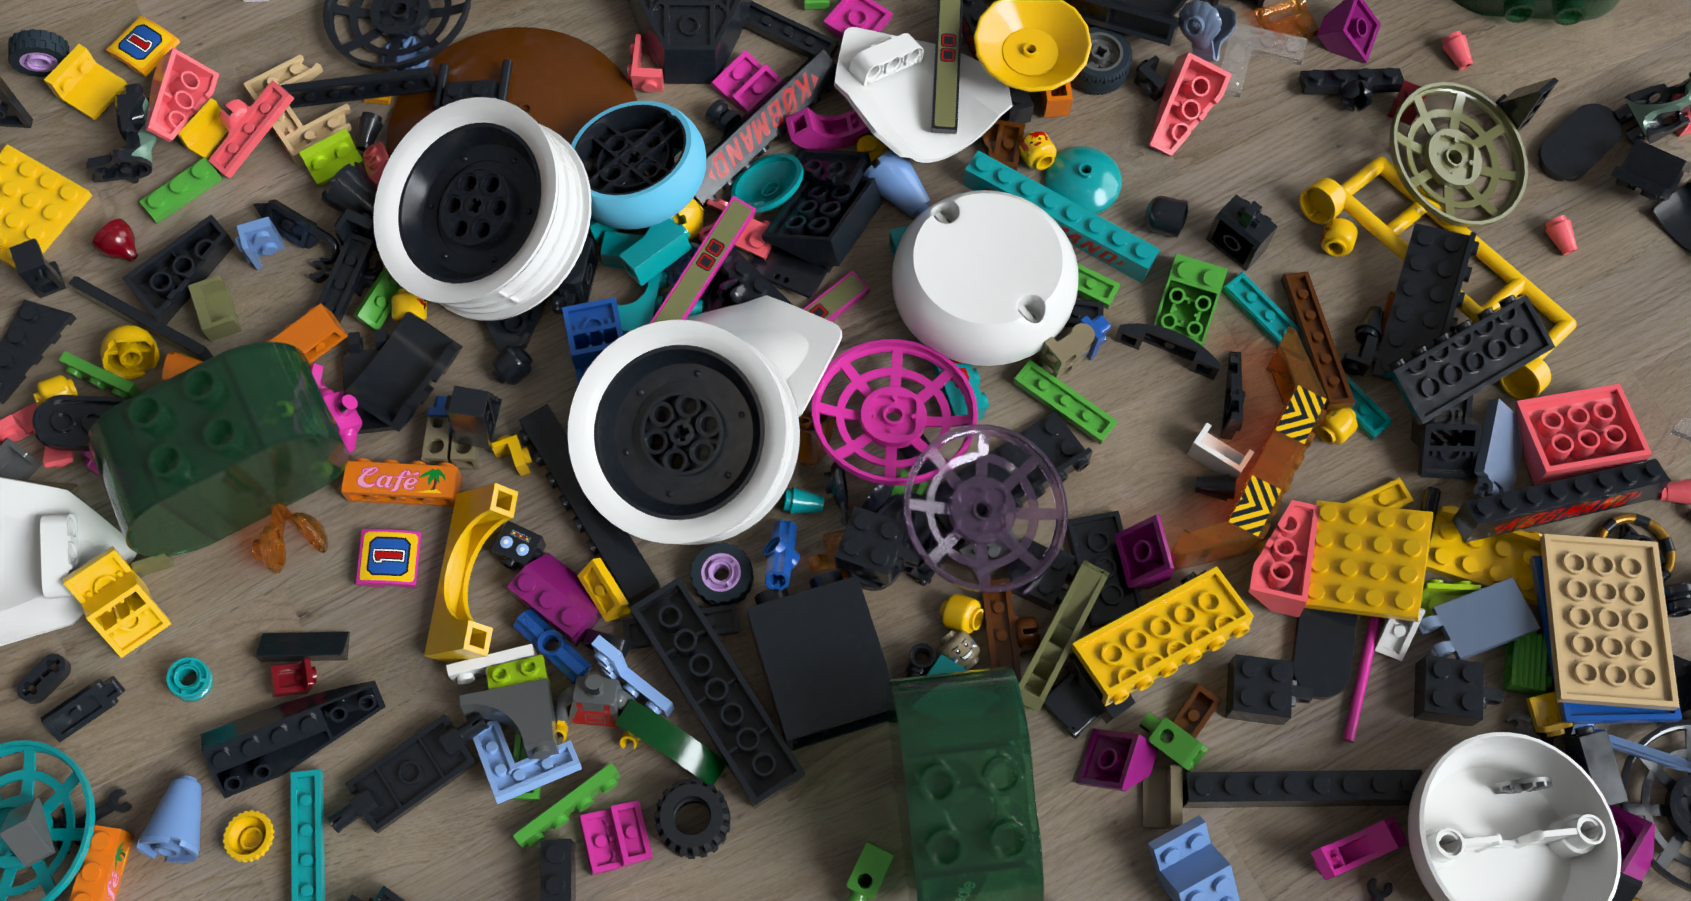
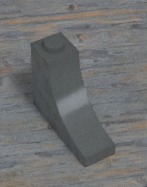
[459,678,559,760]

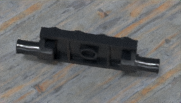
[328,712,489,833]

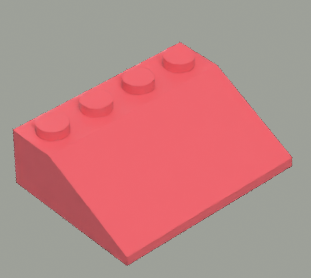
[1515,384,1652,485]

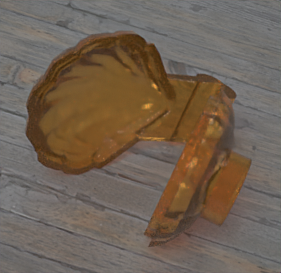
[253,503,328,574]

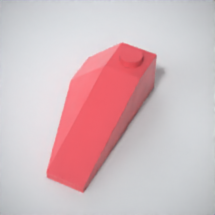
[145,48,219,142]
[1148,52,1232,156]
[1248,500,1320,618]

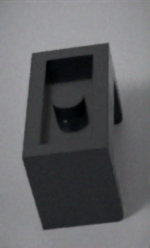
[9,239,66,298]

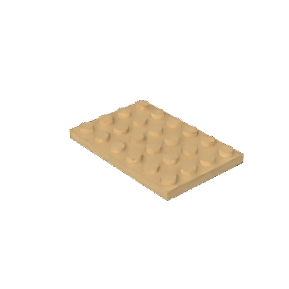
[1540,534,1680,711]

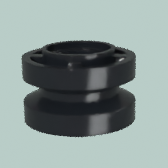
[1664,583,1691,618]

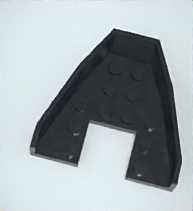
[628,0,752,84]

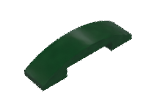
[614,699,726,785]

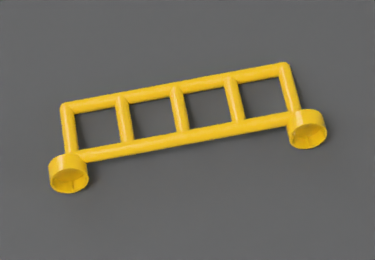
[1299,156,1577,400]

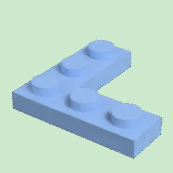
[591,635,675,718]
[473,720,582,804]

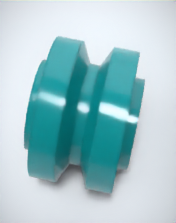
[166,657,213,702]

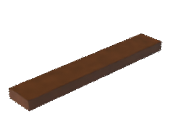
[1281,272,1355,410]

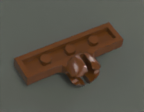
[981,578,1040,694]

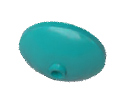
[1045,146,1122,214]
[731,153,804,213]

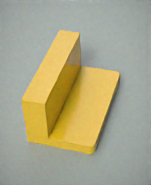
[178,98,229,160]
[577,558,631,622]

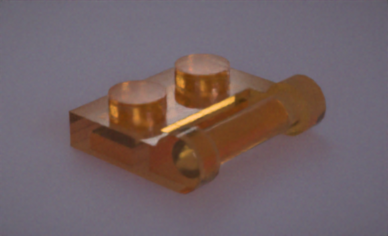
[1255,0,1319,49]

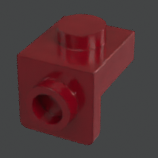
[269,658,317,697]

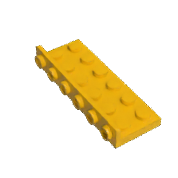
[1426,506,1542,606]
[1071,566,1254,706]

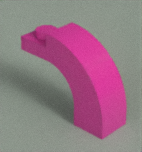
[785,108,870,150]
[1311,816,1409,880]

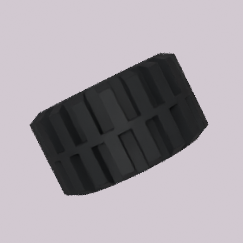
[654,778,731,859]

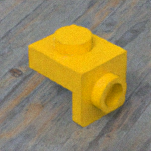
[491,435,533,476]
[1526,691,1573,737]

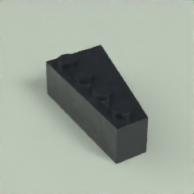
[122,214,235,325]

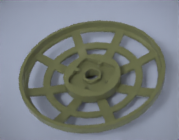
[1390,82,1528,227]

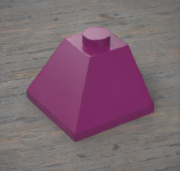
[1317,0,1381,63]
[1114,514,1174,589]
[1076,729,1158,792]
[1609,805,1655,881]

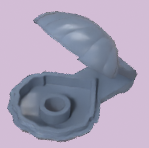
[1179,0,1237,62]

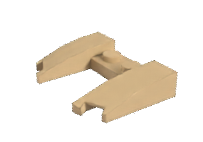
[243,55,352,167]

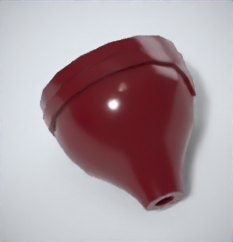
[92,218,138,262]

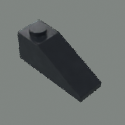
[1495,77,1559,132]

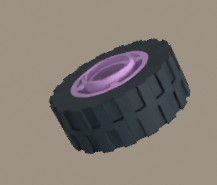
[8,29,70,77]
[690,542,754,606]

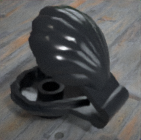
[824,462,894,526]

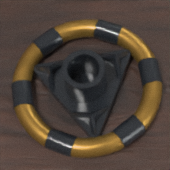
[1595,513,1676,583]

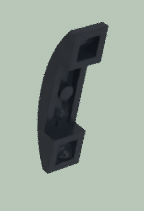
[1114,323,1221,380]

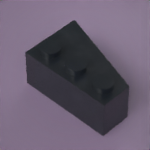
[445,386,502,449]

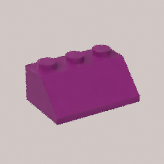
[507,553,602,647]

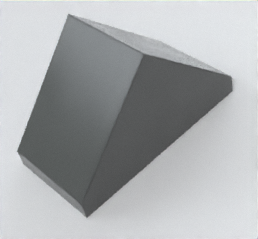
[0,798,56,867]

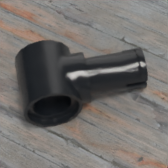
[899,643,935,701]

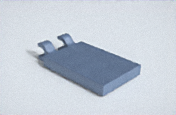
[1474,399,1523,498]
[1418,577,1540,660]

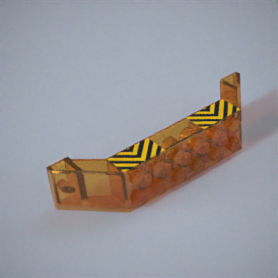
[1170,326,1327,571]

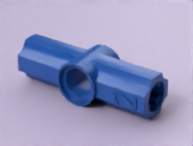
[762,519,800,591]
[513,608,592,684]

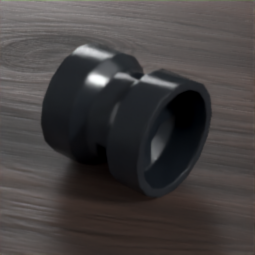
[705,99,741,134]

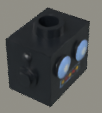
[491,521,546,571]

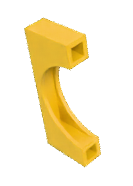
[424,483,518,663]

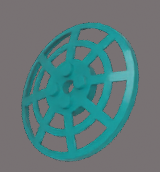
[0,740,95,901]

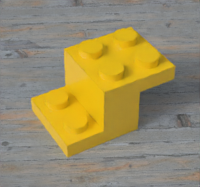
[62,546,171,658]

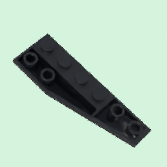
[201,680,386,799]

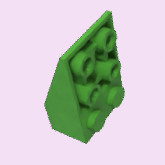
[1153,253,1228,345]

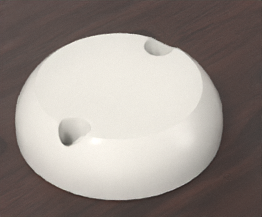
[892,190,1078,366]
[1408,732,1621,901]

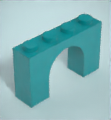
[588,217,692,286]
[600,231,669,335]

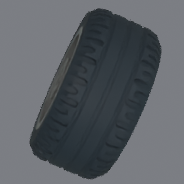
[1071,26,1132,95]

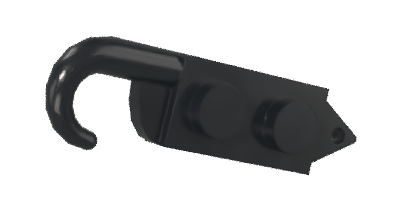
[253,199,340,264]

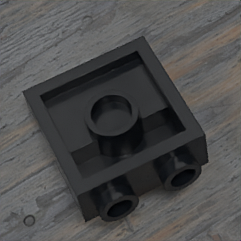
[1003,536,1078,611]

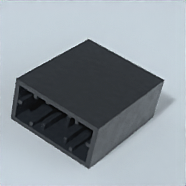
[747,570,900,751]

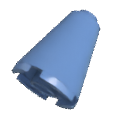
[862,149,931,218]
[136,775,202,863]

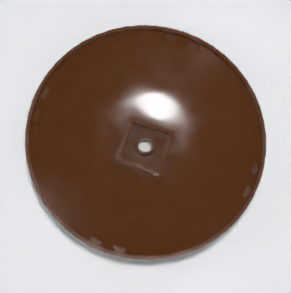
[386,27,637,176]

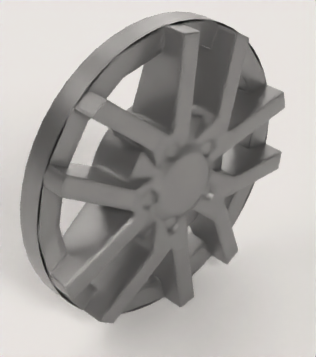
[1493,777,1553,794]

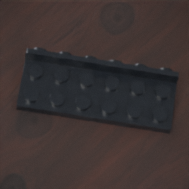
[1372,223,1479,382]
[1382,294,1555,425]
[922,411,1093,547]

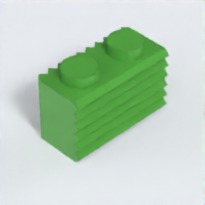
[1503,633,1552,696]

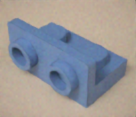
[235,217,285,270]

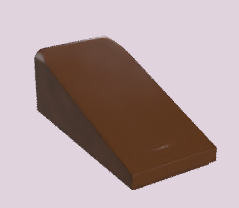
[1169,683,1222,739]

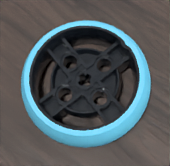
[571,101,706,229]

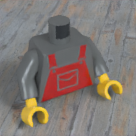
[555,674,639,749]

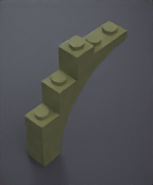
[1012,560,1110,712]

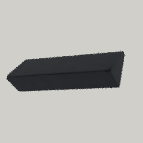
[256,631,350,662]

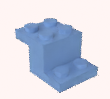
[1148,815,1240,901]

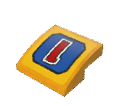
[106,16,180,77]

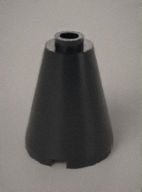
[321,162,377,217]

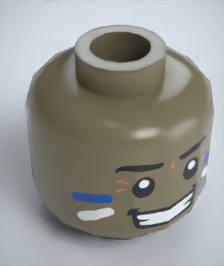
[938,630,980,670]

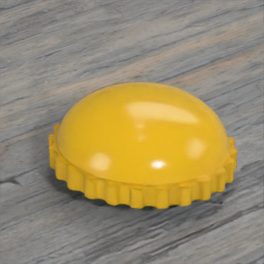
[223,810,274,863]

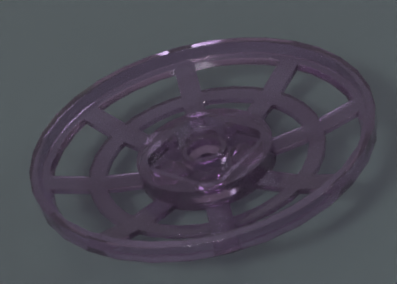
[903,424,1068,593]

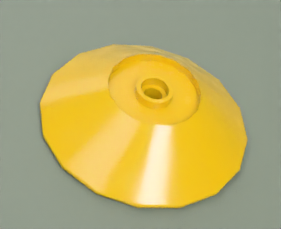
[973,0,1092,92]

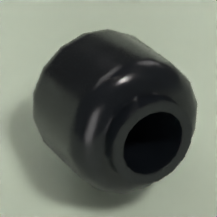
[492,345,533,385]

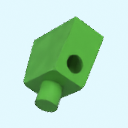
[1139,712,1209,772]
[846,842,896,901]

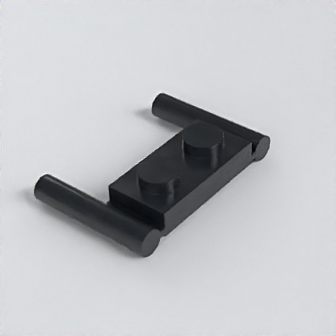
[432,59,513,111]

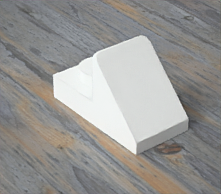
[1375,608,1425,661]

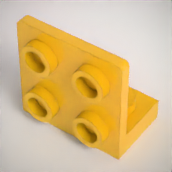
[44,44,128,120]

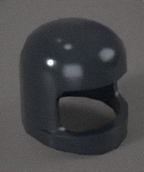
[1145,196,1188,238]

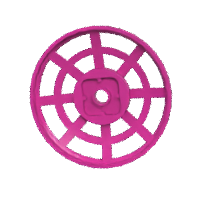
[811,339,978,486]

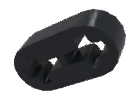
[581,629,631,659]
[17,654,71,704]

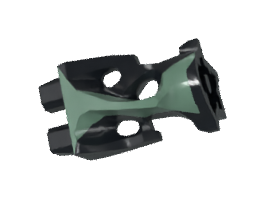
[1614,72,1691,145]
[86,83,157,184]

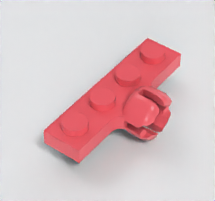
[208,80,294,178]

